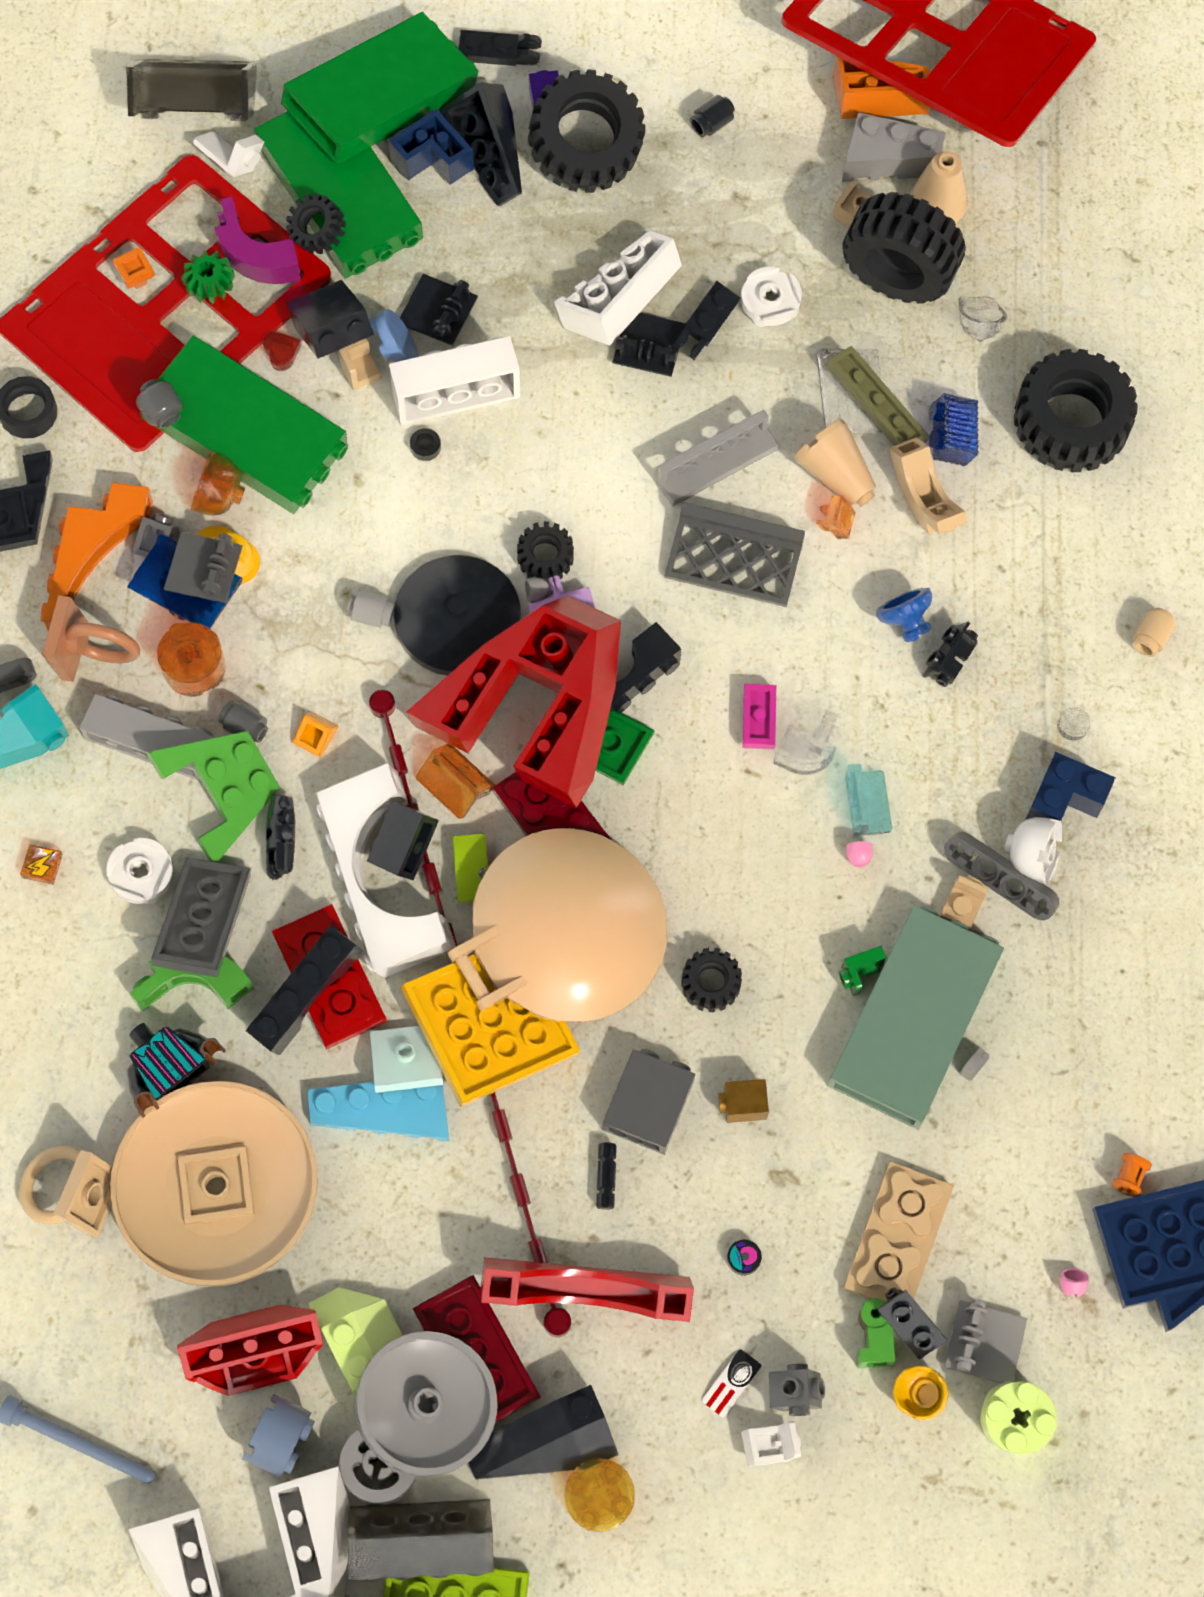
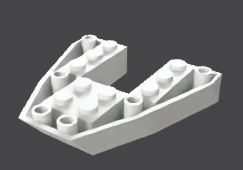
[128,1467,350,1597]

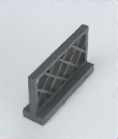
[664,502,805,607]

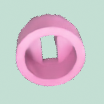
[846,842,873,867]
[1060,1268,1089,1298]

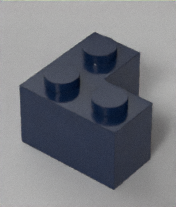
[388,109,474,185]
[1025,751,1116,821]

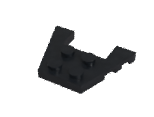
[0,450,53,552]

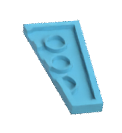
[307,1082,449,1142]

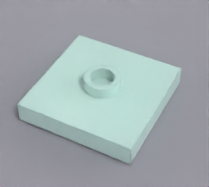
[370,1026,443,1093]

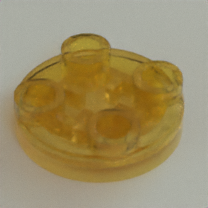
[564,1459,635,1532]

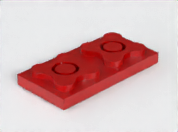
[272,904,387,1050]

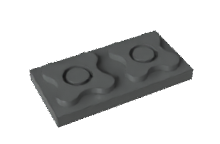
[151,857,251,977]

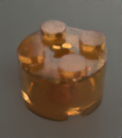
[157,623,226,697]

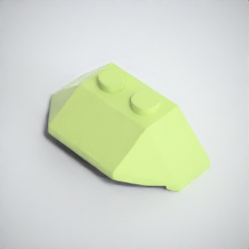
[308,1287,403,1398]

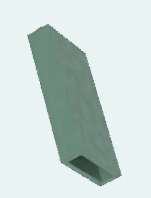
[827,905,1004,1130]

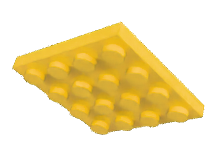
[401,954,581,1107]

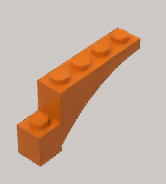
[41,483,153,630]

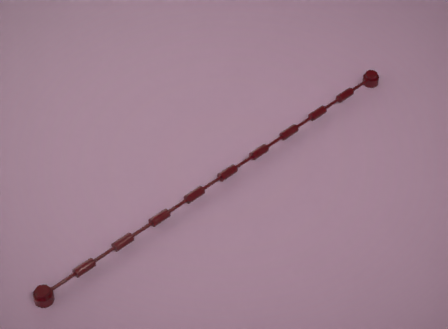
[369,690,571,1338]

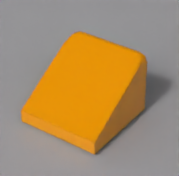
[292,712,339,757]

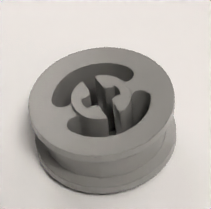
[339,1429,417,1506]

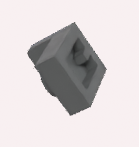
[131,513,180,563]

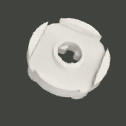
[740,266,802,327]
[106,838,174,904]

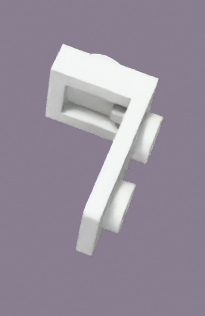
[193,132,264,177]

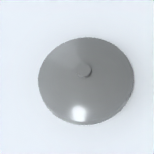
[355,1331,497,1477]

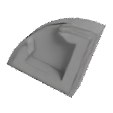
[960,1048,990,1081]

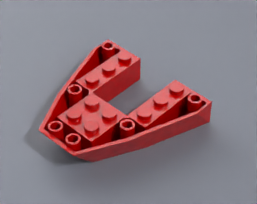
[406,595,621,808]

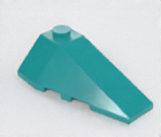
[0,684,69,769]

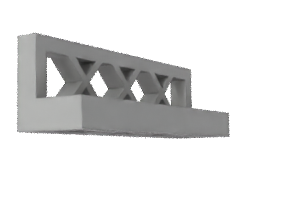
[656,409,779,507]

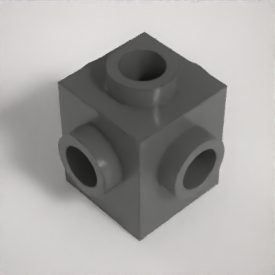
[768,1364,825,1416]

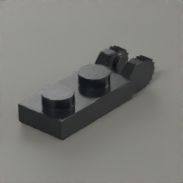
[458,30,542,66]
[673,280,741,360]

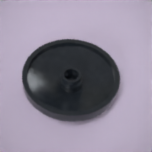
[394,555,521,676]

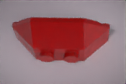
[177,1305,324,1396]

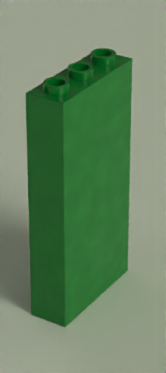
[281,11,479,165]
[254,111,423,279]
[139,335,348,514]

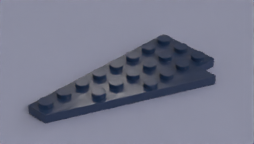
[1092,1180,1204,1332]

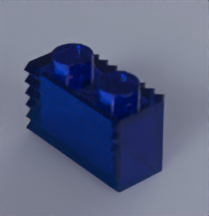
[929,393,979,466]

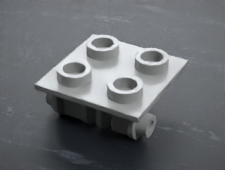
[944,1300,1027,1383]

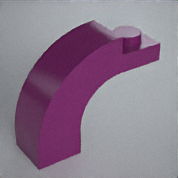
[215,197,301,284]

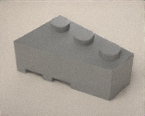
[842,112,946,182]

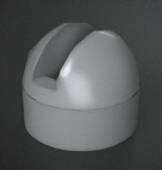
[525,577,550,603]

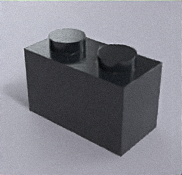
[367,801,439,881]

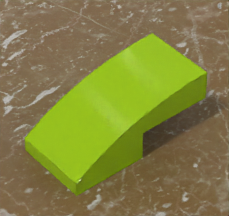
[453,833,488,902]

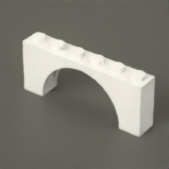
[316,763,456,978]

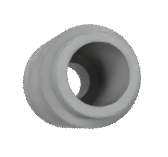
[346,590,395,628]

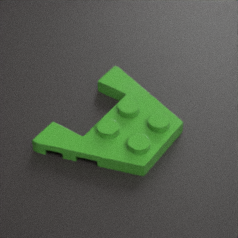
[147,731,280,862]

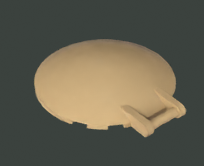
[447,828,667,1023]

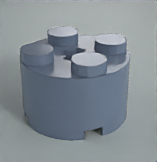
[242,1394,315,1478]

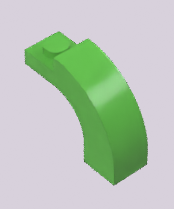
[130,956,254,1012]

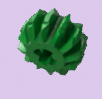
[182,250,235,304]

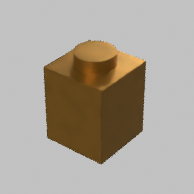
[718,1079,769,1123]

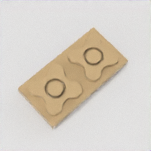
[843,1161,954,1302]

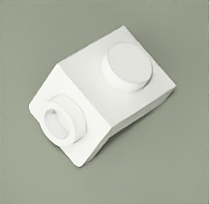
[741,1421,801,1467]

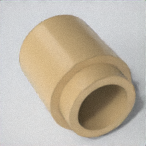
[1132,608,1176,657]

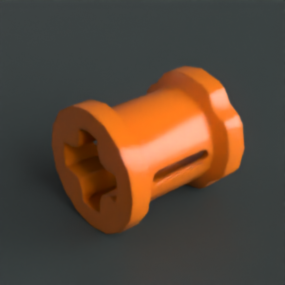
[1112,1153,1152,1197]

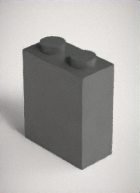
[602,1049,696,1155]

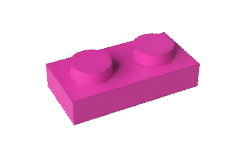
[742,684,777,749]

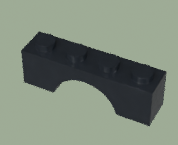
[609,622,681,716]
[245,925,364,1055]

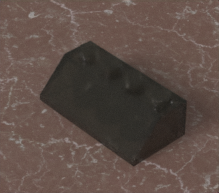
[347,1499,494,1582]

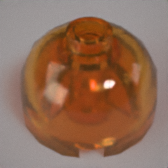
[190,451,245,516]

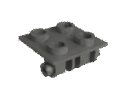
[164,532,243,603]

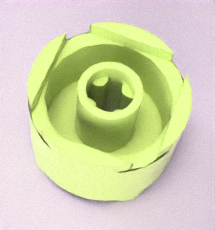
[980,1381,1057,1454]

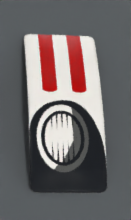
[702,1349,762,1417]

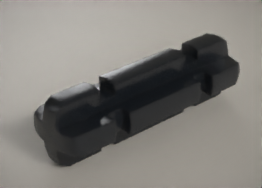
[596,1142,617,1210]

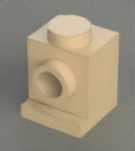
[833,181,872,227]

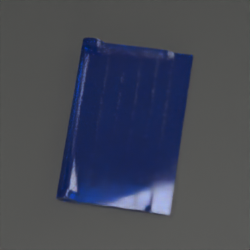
[127,533,243,632]

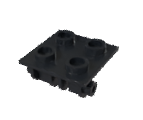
[400,274,478,346]
[612,313,686,377]

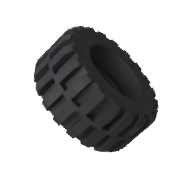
[528,69,646,193]
[842,192,966,304]
[1013,349,1138,473]

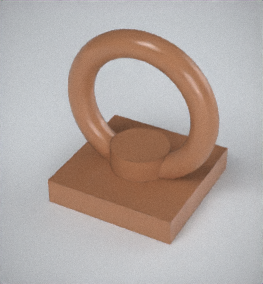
[42,595,140,682]

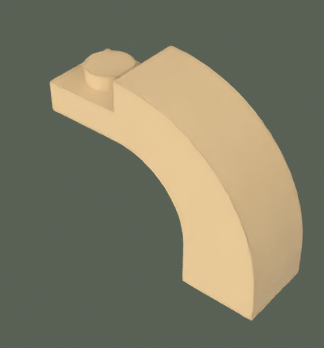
[889,437,967,534]

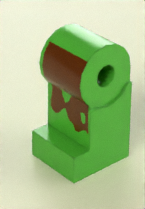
[857,1298,896,1368]

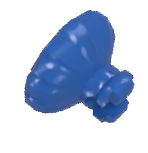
[876,588,932,642]

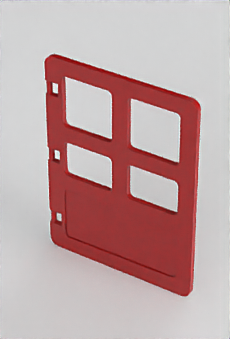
[781,0,1096,147]
[0,155,332,452]

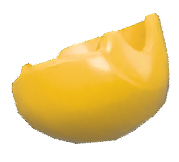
[892,1366,950,1421]

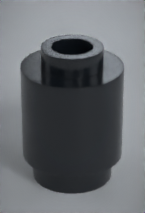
[690,95,735,137]

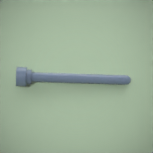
[0,1395,155,1484]

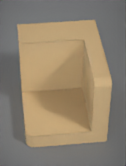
[338,338,381,390]

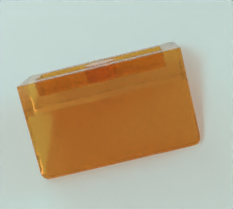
[416,744,495,819]

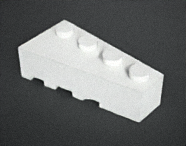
[554,231,682,346]

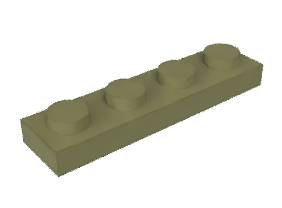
[826,345,930,446]

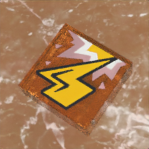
[20,844,63,885]

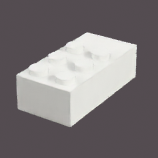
[389,336,520,425]

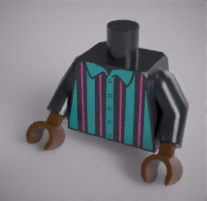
[128,1023,226,1118]

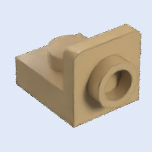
[940,875,988,931]

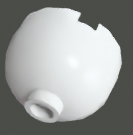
[1005,817,1062,884]

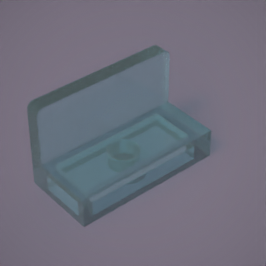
[845,763,892,836]

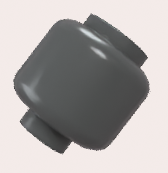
[136,379,183,428]

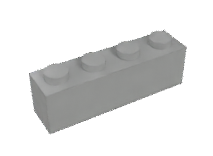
[79,694,215,782]

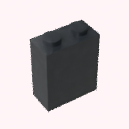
[286,279,374,359]

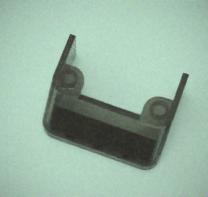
[126,59,257,121]

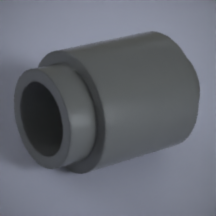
[218,700,268,743]

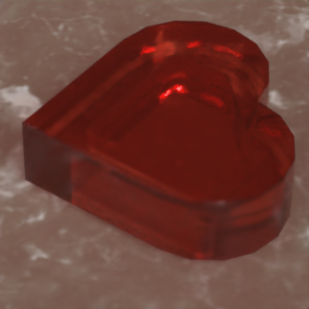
[263,332,302,371]

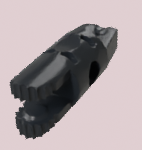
[265,795,296,881]

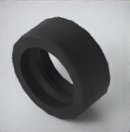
[0,376,57,439]

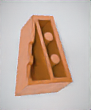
[833,56,930,119]

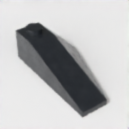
[439,82,522,206]
[468,1385,619,1480]

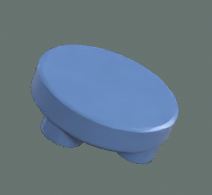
[370,309,418,362]

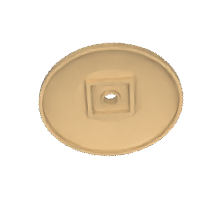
[110,1081,318,1287]

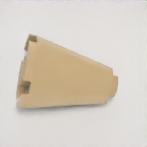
[909,151,968,224]
[794,419,876,507]

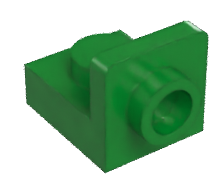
[839,945,886,996]

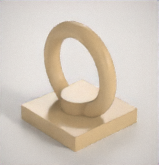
[19,1145,112,1239]

